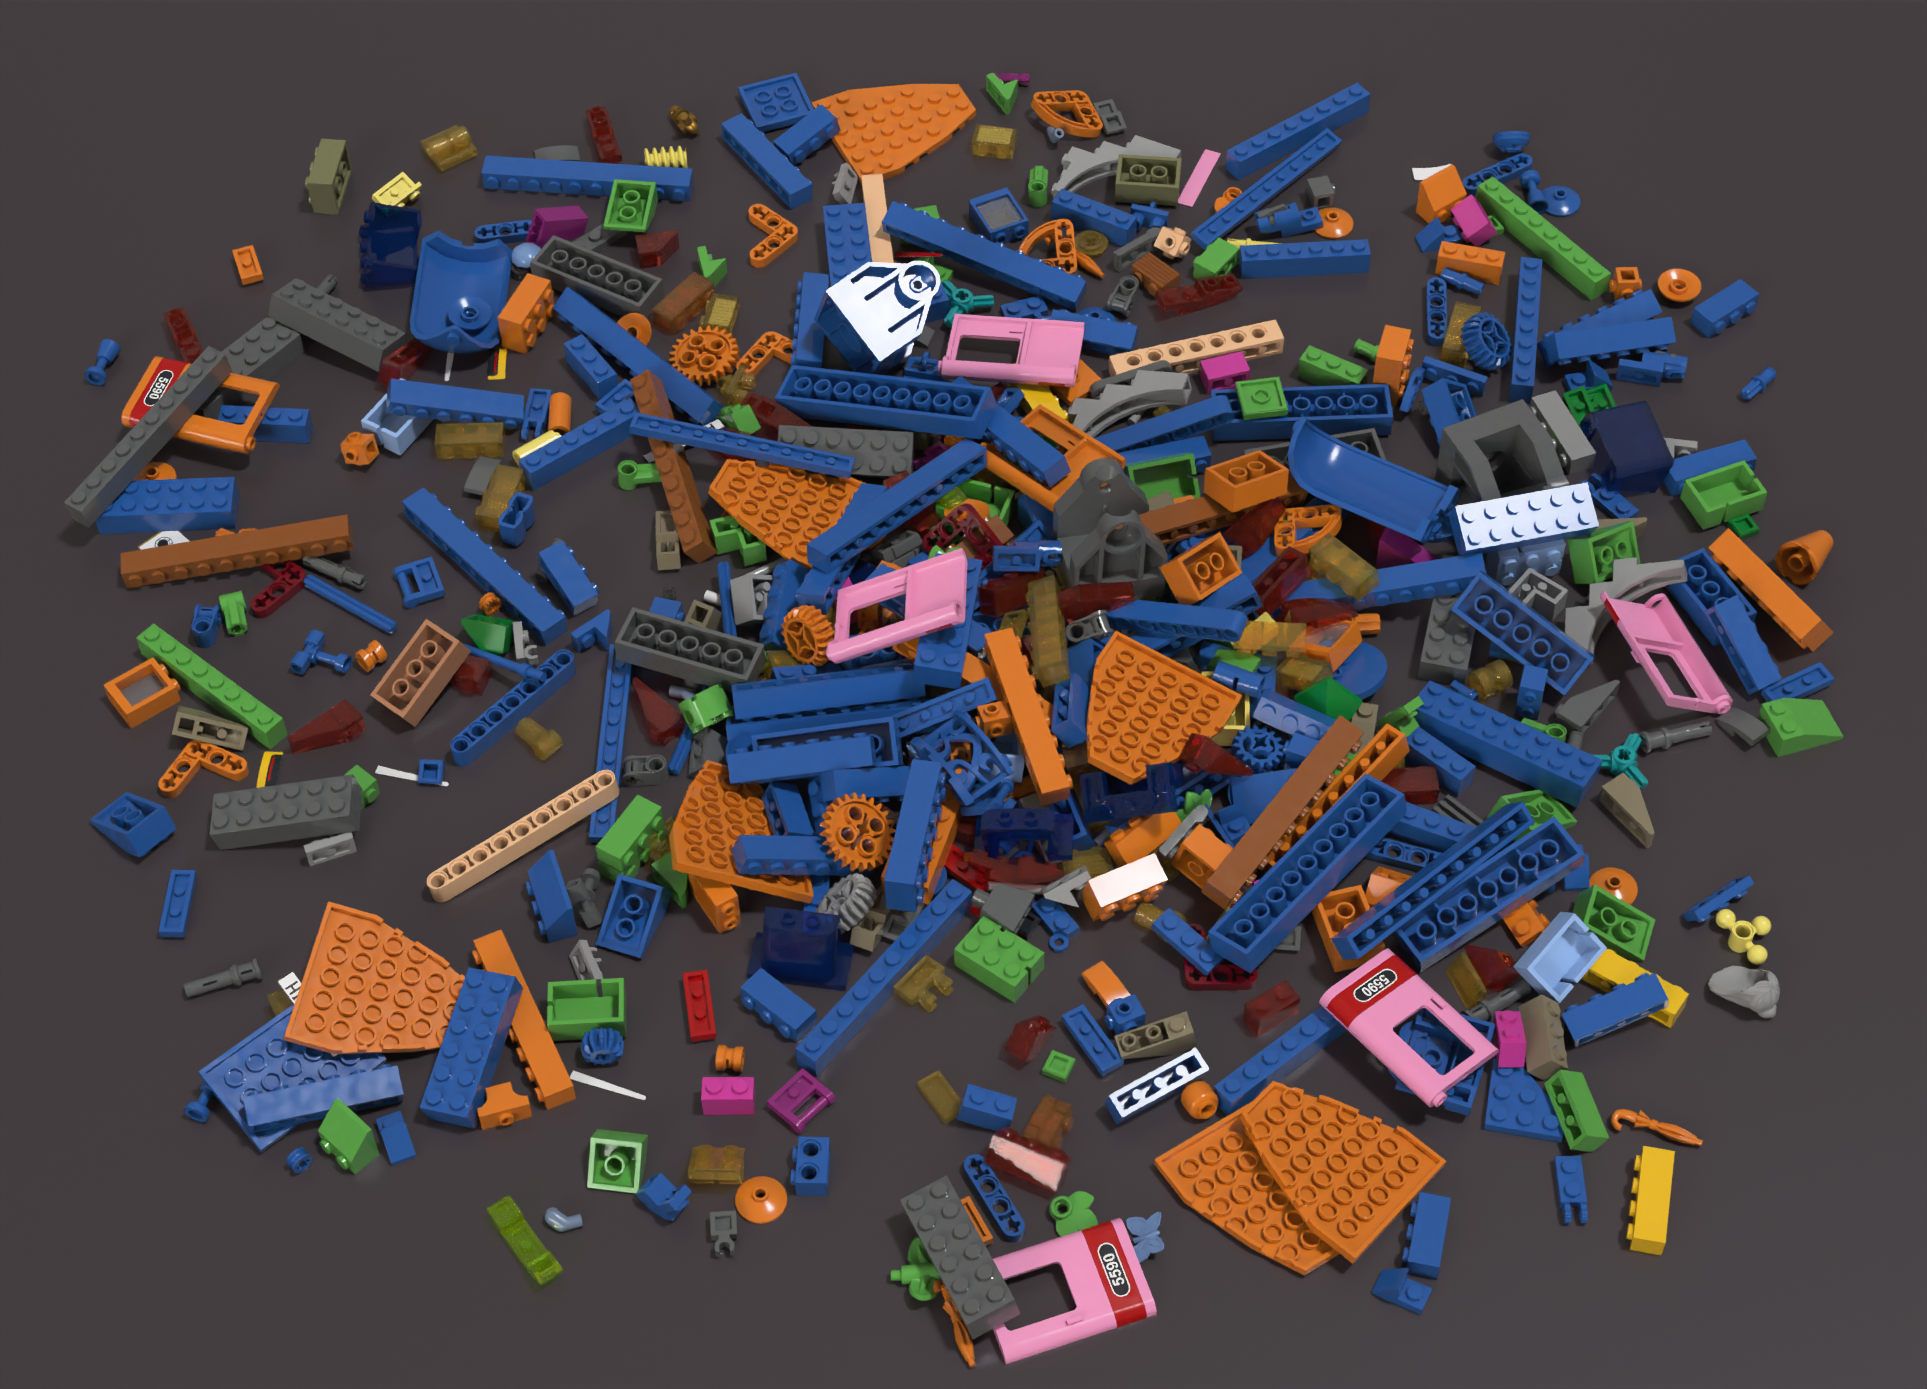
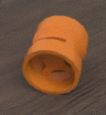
[355,640,388,672]
[716,1045,745,1072]

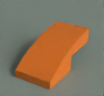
[1081,961,1130,1008]

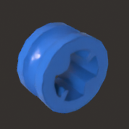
[286,1147,313,1174]

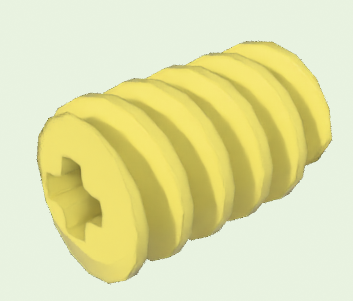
[644,146,688,168]

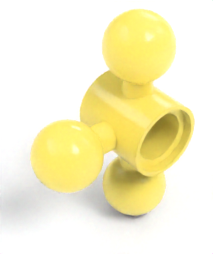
[1715,909,1771,965]

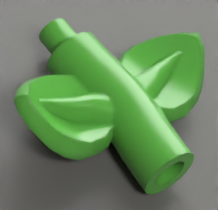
[891,1236,940,1301]

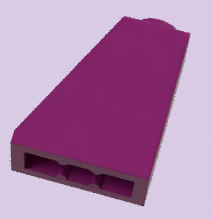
[525,205,589,249]
[1375,527,1437,570]

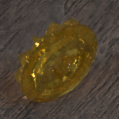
[1075,230,1108,257]

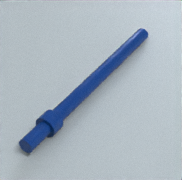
[463,643,547,682]

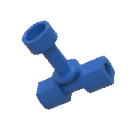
[290,630,352,675]

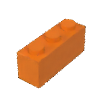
[1435,241,1505,285]
[1104,800,1182,868]

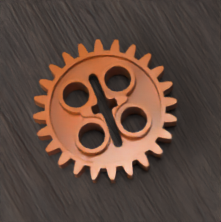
[669,326,740,387]
[820,793,896,872]

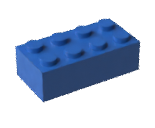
[1665,548,1757,646]

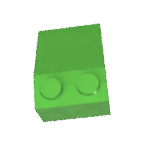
[603,179,658,232]
[1567,521,1641,584]
[1757,698,1844,757]
[1487,790,1577,841]
[1573,884,1655,962]

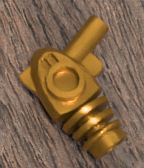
[669,105,700,135]

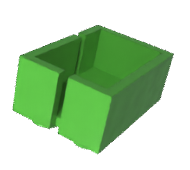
[1123,452,1201,499]
[1680,460,1767,530]
[936,479,1015,532]
[596,795,666,882]
[954,915,1045,1003]
[547,978,627,1041]

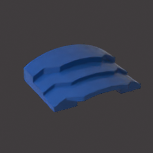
[1388,1008,1496,1116]

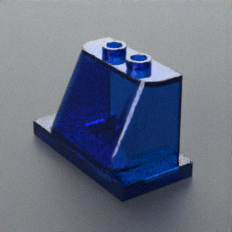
[1080,762,1184,823]
[974,808,1075,862]
[747,906,855,991]

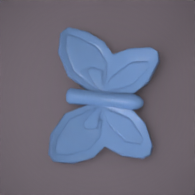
[1126,1212,1164,1263]

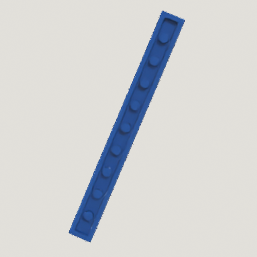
[1190,128,1342,250]
[629,412,855,479]
[589,644,633,843]

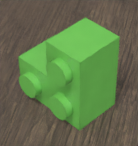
[710,515,767,566]

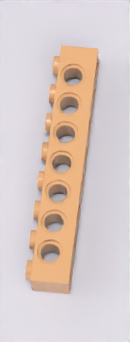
[1109,320,1284,385]

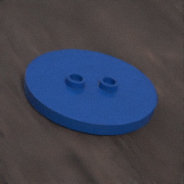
[1293,641,1388,699]

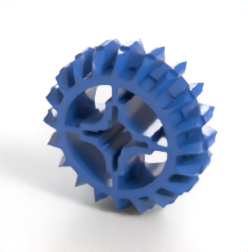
[1460,312,1513,371]

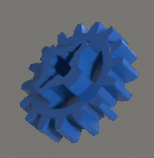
[1231,724,1284,774]

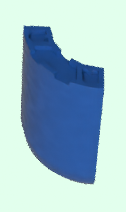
[410,230,512,354]
[1287,417,1461,543]

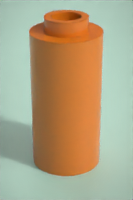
[548,392,572,436]

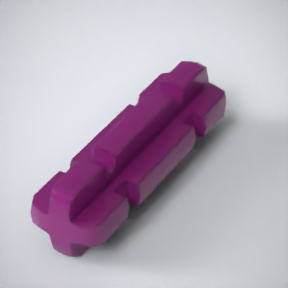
[994,73,1030,86]

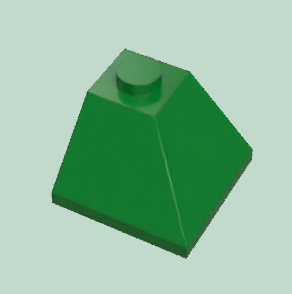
[461,614,519,656]
[1294,676,1362,721]

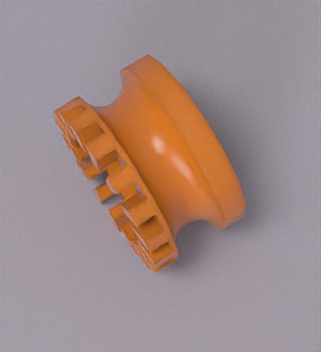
[478,592,502,616]

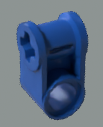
[191,604,222,648]

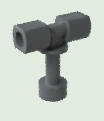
[566,868,603,928]

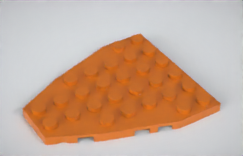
[811,84,976,185]
[708,459,866,570]
[1086,631,1243,785]
[669,760,814,904]
[284,901,465,1054]
[1240,1081,1446,1264]
[1154,1102,1340,1276]

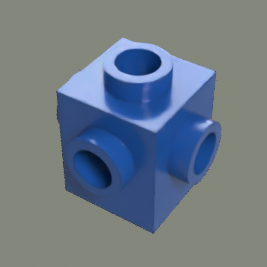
[1104,994,1146,1035]

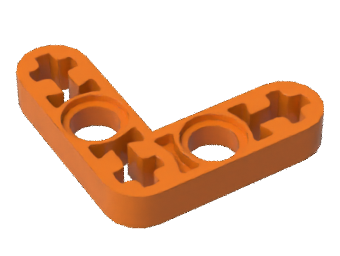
[748,204,798,268]
[736,331,796,380]
[158,740,249,798]

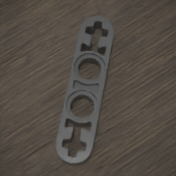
[1089,360,1174,400]

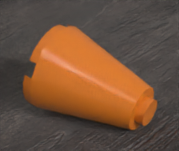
[1775,530,1834,585]

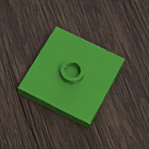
[1235,377,1288,420]

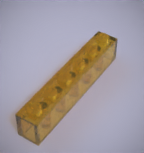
[1025,575,1070,687]

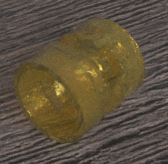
[1468,659,1513,700]

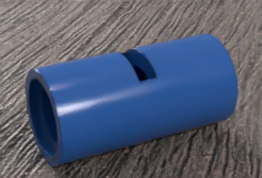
[1212,661,1265,699]

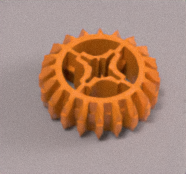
[781,605,836,667]

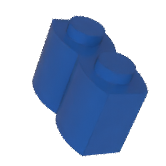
[499,492,536,546]

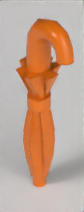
[1044,233,1105,278]
[1610,1109,1703,1146]
[933,1279,976,1367]

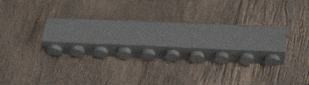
[64,346,232,528]

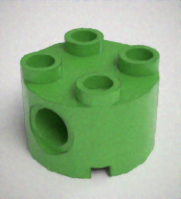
[678,684,734,734]

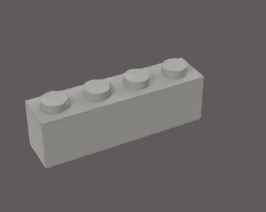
[1529,390,1596,475]

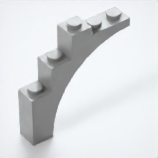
[1051,135,1181,199]
[1063,370,1192,453]
[1565,557,1687,664]

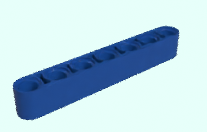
[1094,395,1234,453]
[1095,597,1248,642]
[450,649,576,767]

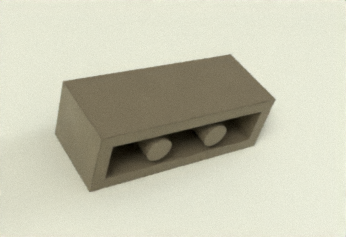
[1519,994,1568,1081]

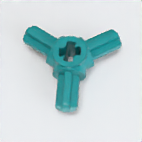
[942,280,994,328]
[1593,733,1648,790]

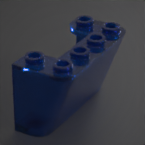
[359,202,422,288]
[1580,401,1674,493]

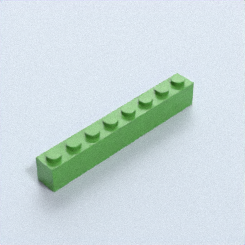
[1476,177,1611,301]
[136,623,288,750]

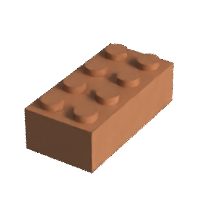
[370,619,471,727]

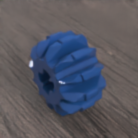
[581,1027,624,1066]

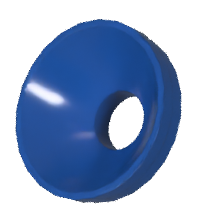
[1492,131,1531,153]

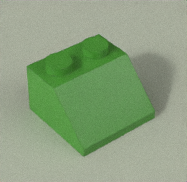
[318,1098,379,1175]
[587,1129,648,1193]

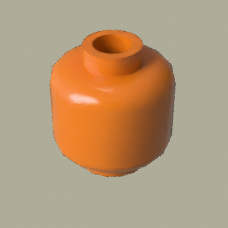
[1181,1081,1219,1119]

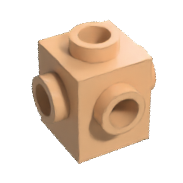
[1154,226,1192,260]

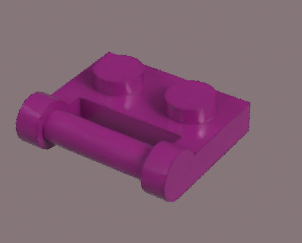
[767,1068,836,1134]

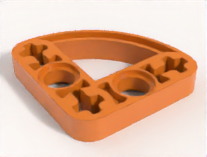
[1031,90,1103,137]
[1019,219,1077,275]
[1274,504,1343,558]

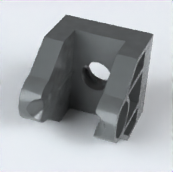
[1435,399,1570,506]
[1052,458,1167,608]

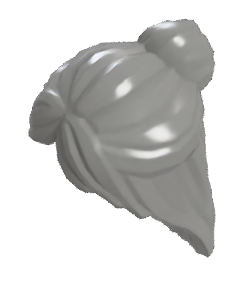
[1708,966,1780,1018]

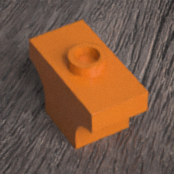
[477,1082,533,1130]

